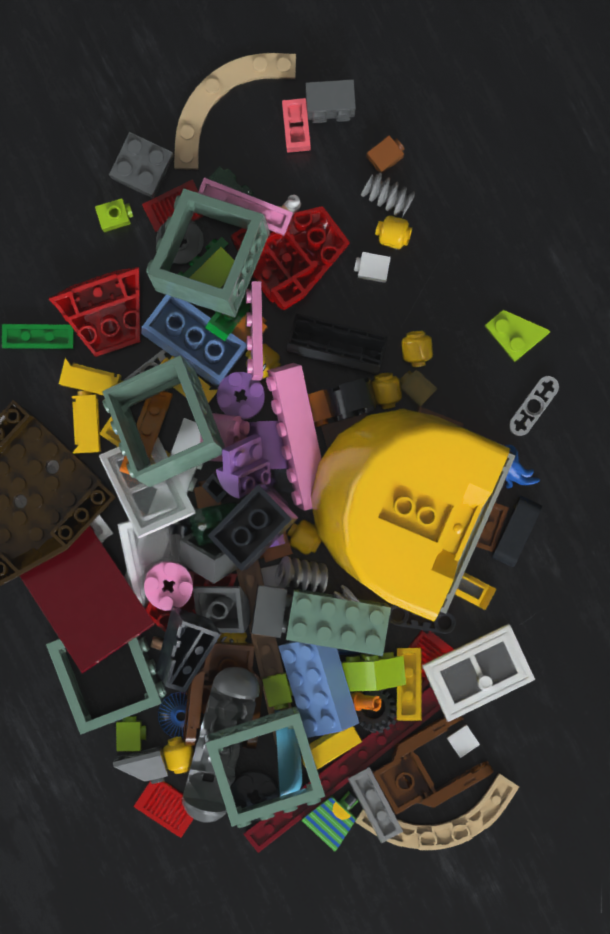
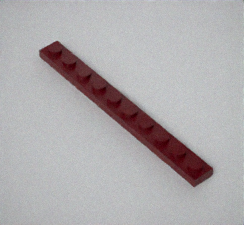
[244,686,441,853]

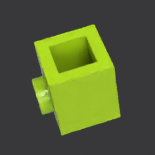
[95,198,133,232]
[262,672,293,710]
[116,716,147,751]

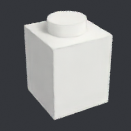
[354,252,390,283]

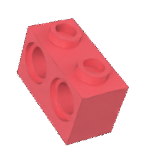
[282,98,311,153]

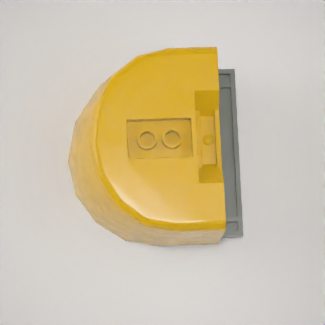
[311,409,515,621]

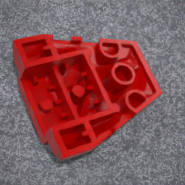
[231,206,350,310]

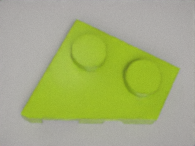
[485,310,550,362]

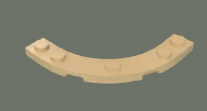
[174,53,296,170]
[355,773,519,850]

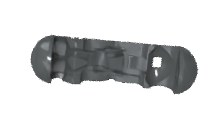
[182,666,260,823]

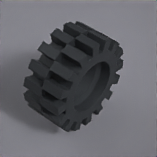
[356,689,397,733]

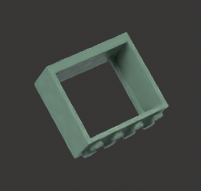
[147,189,270,317]
[102,355,226,487]
[286,588,391,656]
[46,635,167,735]
[204,706,325,828]

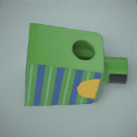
[302,791,359,851]

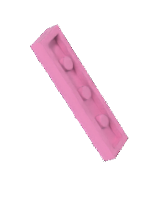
[198,178,293,236]
[246,281,263,380]

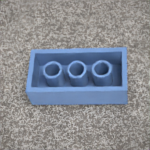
[141,295,247,388]
[278,641,359,738]

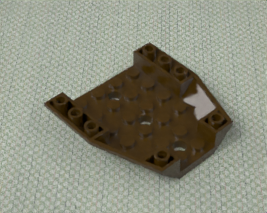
[0,400,116,586]

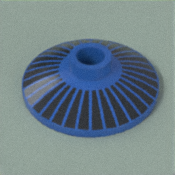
[158,692,205,739]

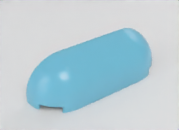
[275,710,302,796]

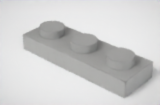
[348,767,403,843]

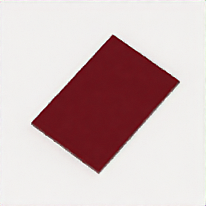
[20,526,155,673]

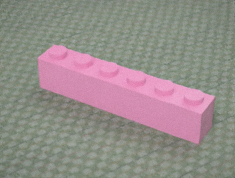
[266,363,322,511]

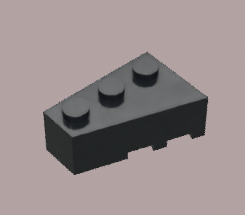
[156,606,221,693]

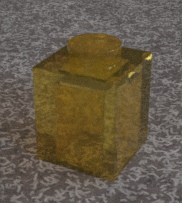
[400,369,437,407]

